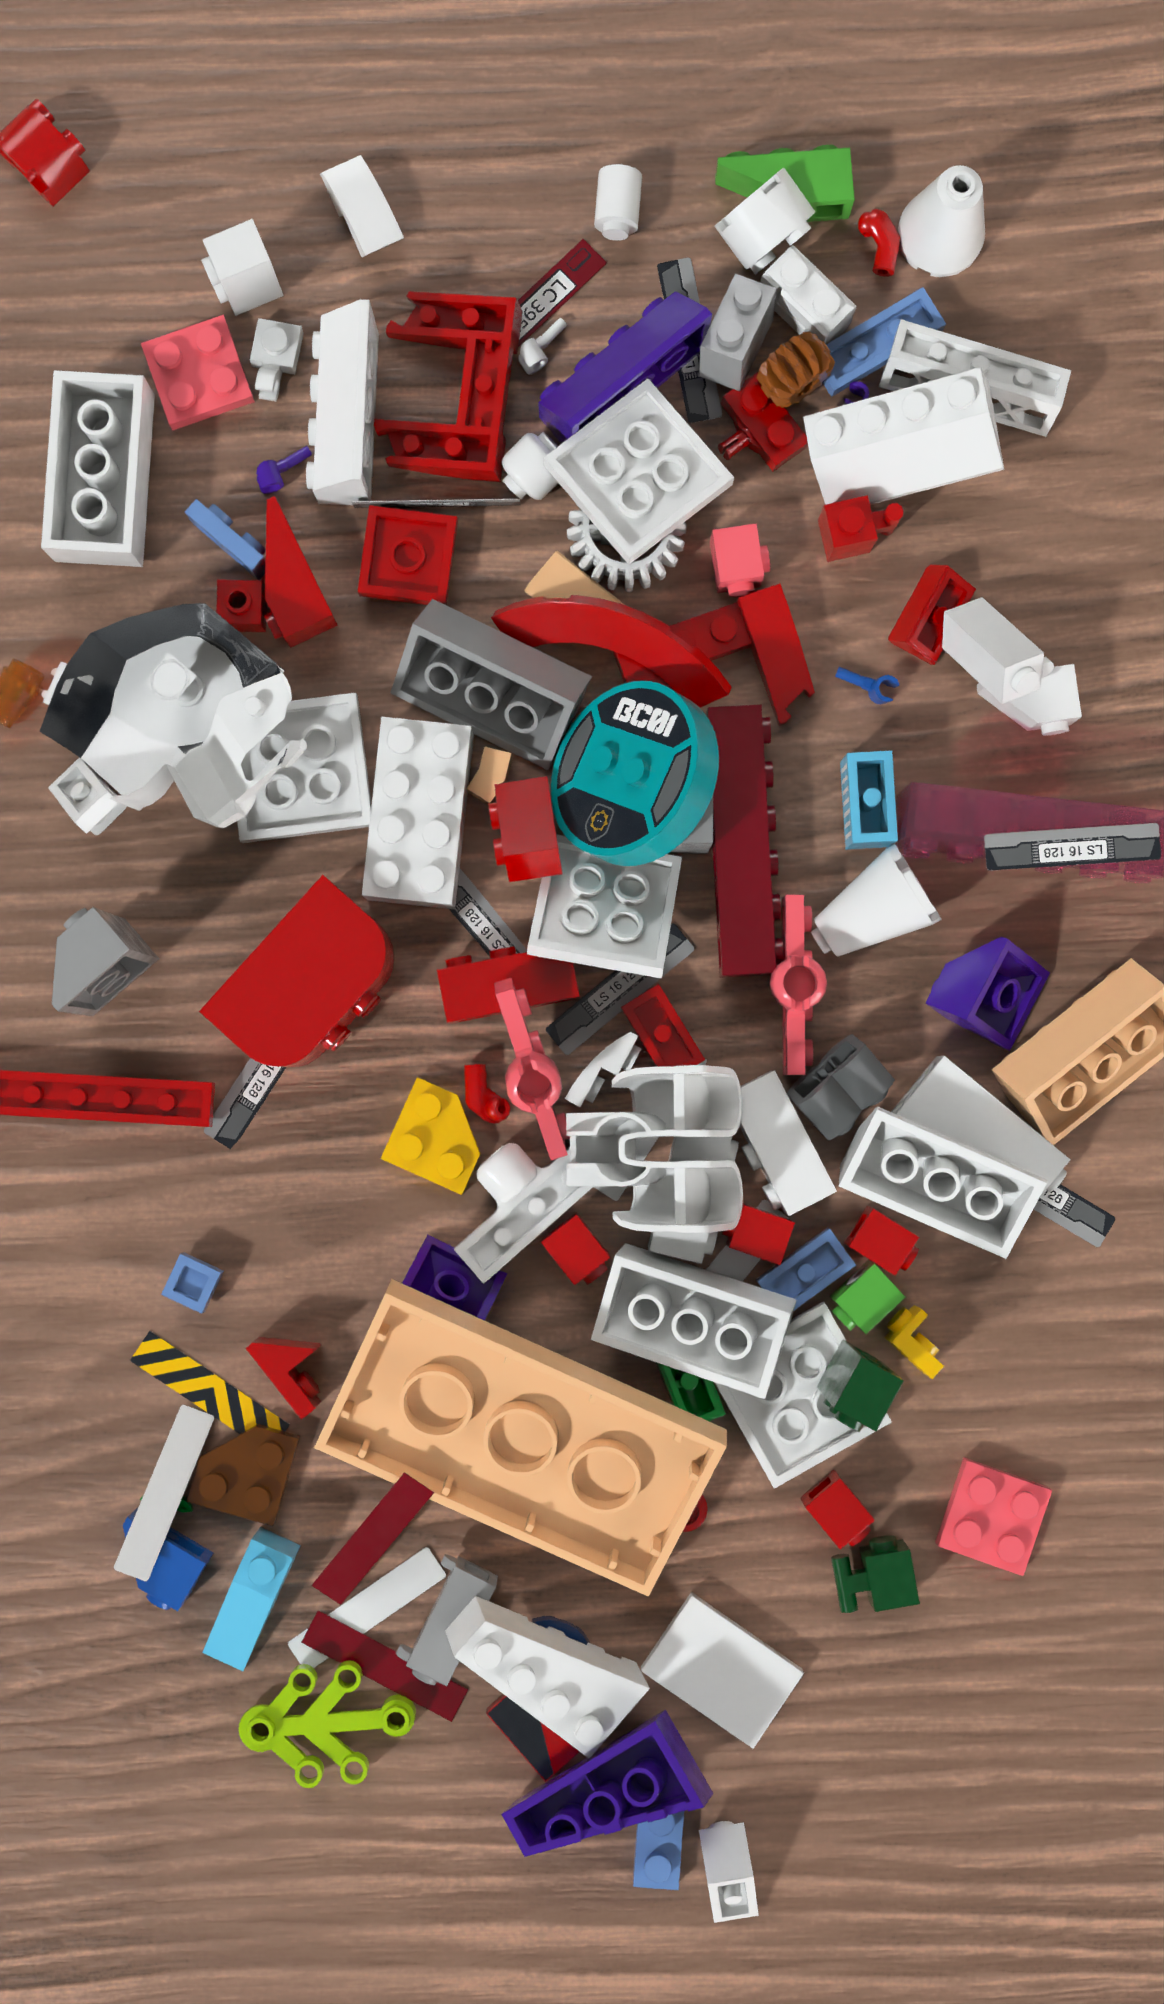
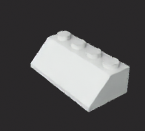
[306,299,379,505]
[803,367,1005,505]
[839,1106,1047,1259]
[591,1243,797,1399]

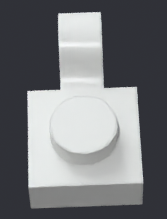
[250,318,304,402]

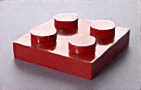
[358,505,458,605]

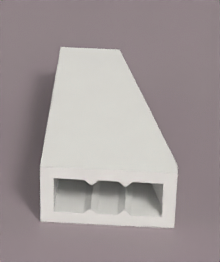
[891,1056,1071,1194]

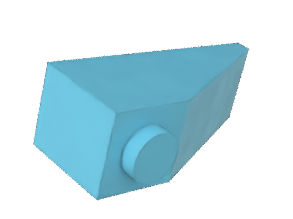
[202,1527,301,1671]

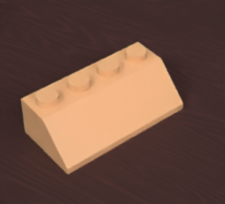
[992,958,1164,1145]

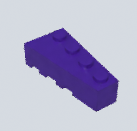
[501,1710,713,1857]

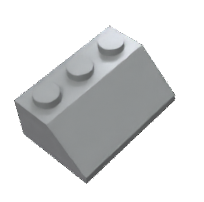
[52,907,160,1017]

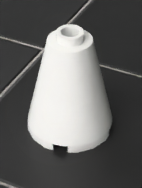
[897,165,985,278]
[811,844,942,957]

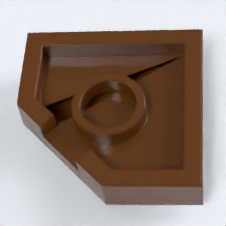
[187,1424,301,1526]

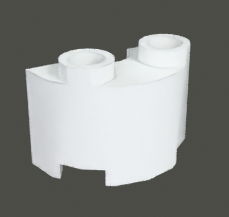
[715,167,815,274]

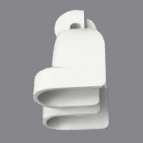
[566,1065,743,1233]

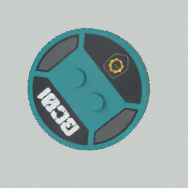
[551,681,719,866]

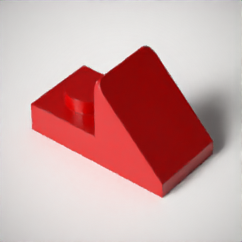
[246,1337,322,1420]

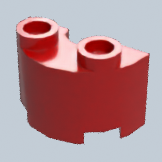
[0,99,90,207]

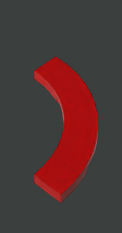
[491,595,732,708]

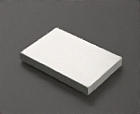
[641,1592,804,1749]

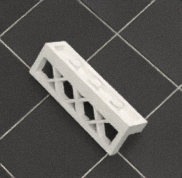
[879,319,1071,437]

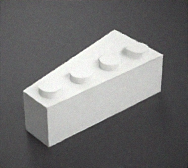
[445,1596,650,1758]

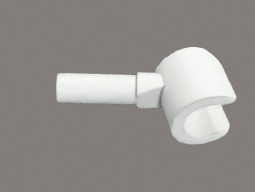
[518,318,567,375]

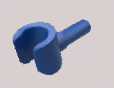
[835,667,899,705]

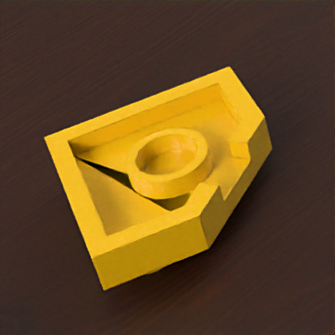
[380,1077,481,1195]

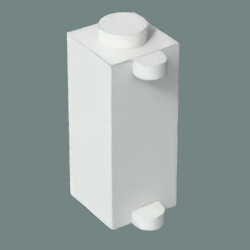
[942,597,1054,704]

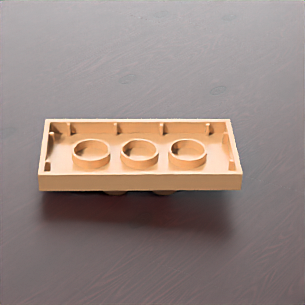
[314,1279,727,1597]

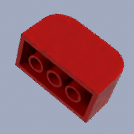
[199,875,394,1067]

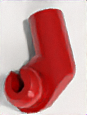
[858,209,900,277]

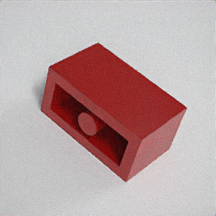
[488,776,562,882]

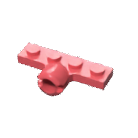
[770,895,827,1075]
[494,978,570,1160]

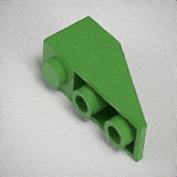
[715,145,855,222]

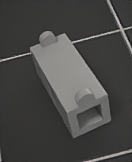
[396,1554,498,1686]

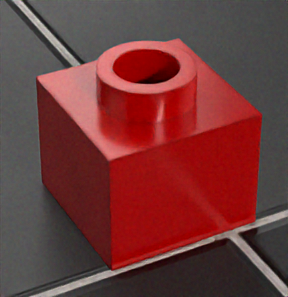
[216,579,267,632]

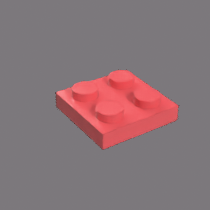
[141,314,255,430]
[935,1457,1052,1576]

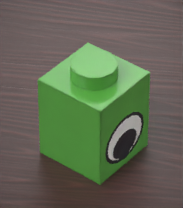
[830,1260,905,1334]

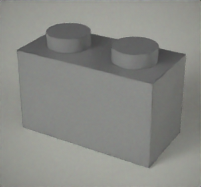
[699,274,777,391]

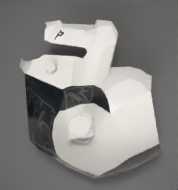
[39,603,307,828]

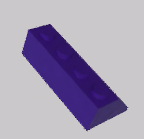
[538,291,712,444]

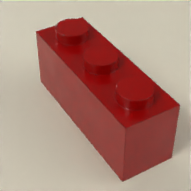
[437,947,580,1024]

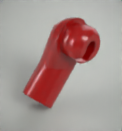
[464,1064,511,1124]

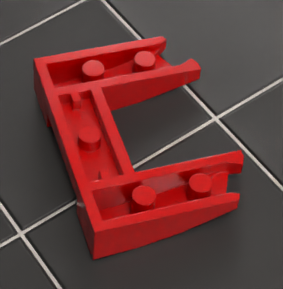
[373,291,523,482]
[613,583,815,726]

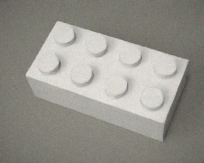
[41,370,155,567]
[362,717,474,909]

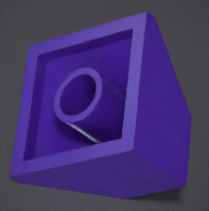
[925,937,1050,1051]
[402,1235,507,1321]

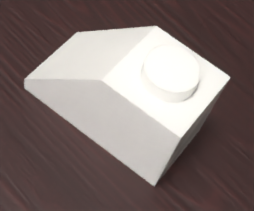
[977,664,1082,736]
[699,1821,759,1923]

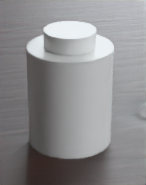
[594,164,642,240]

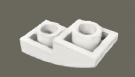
[320,155,404,257]
[565,1032,642,1107]

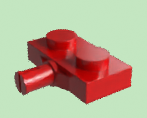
[718,372,808,472]

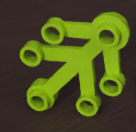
[239,1660,416,1788]

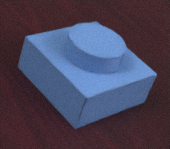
[161,1252,224,1314]

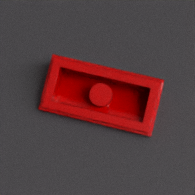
[888,565,976,665]

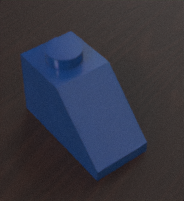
[123,1508,214,1611]

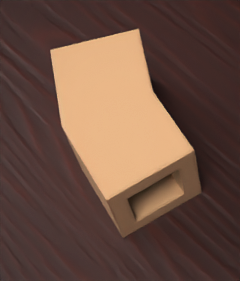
[467,747,512,805]

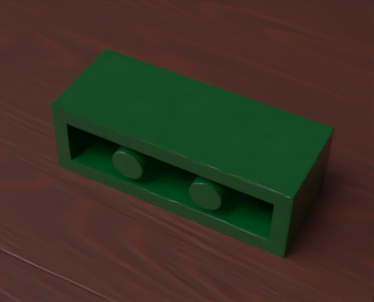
[817,1340,904,1432]

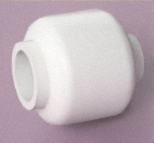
[502,432,558,500]

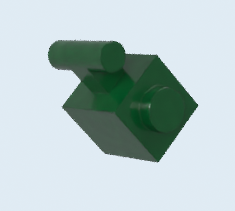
[831,1535,920,1613]

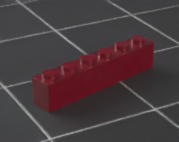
[706,704,784,978]

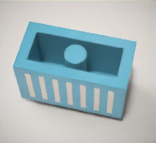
[840,751,898,850]

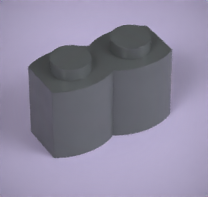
[787,1034,895,1140]

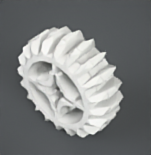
[567,504,686,592]

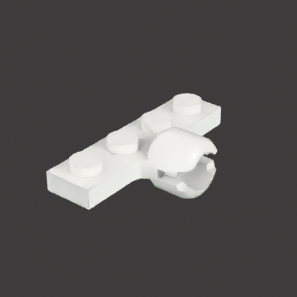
[453,1143,594,1284]

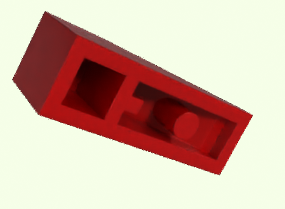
[264,496,338,648]

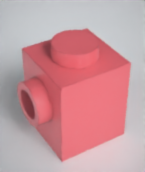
[710,523,770,597]

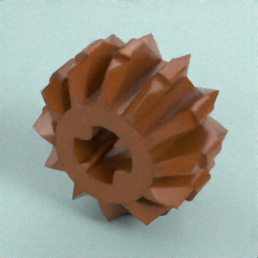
[756,331,835,408]

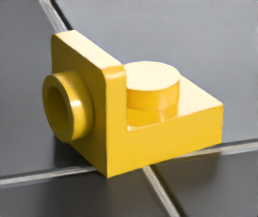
[884,1305,944,1379]

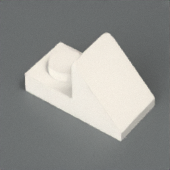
[48,757,127,835]

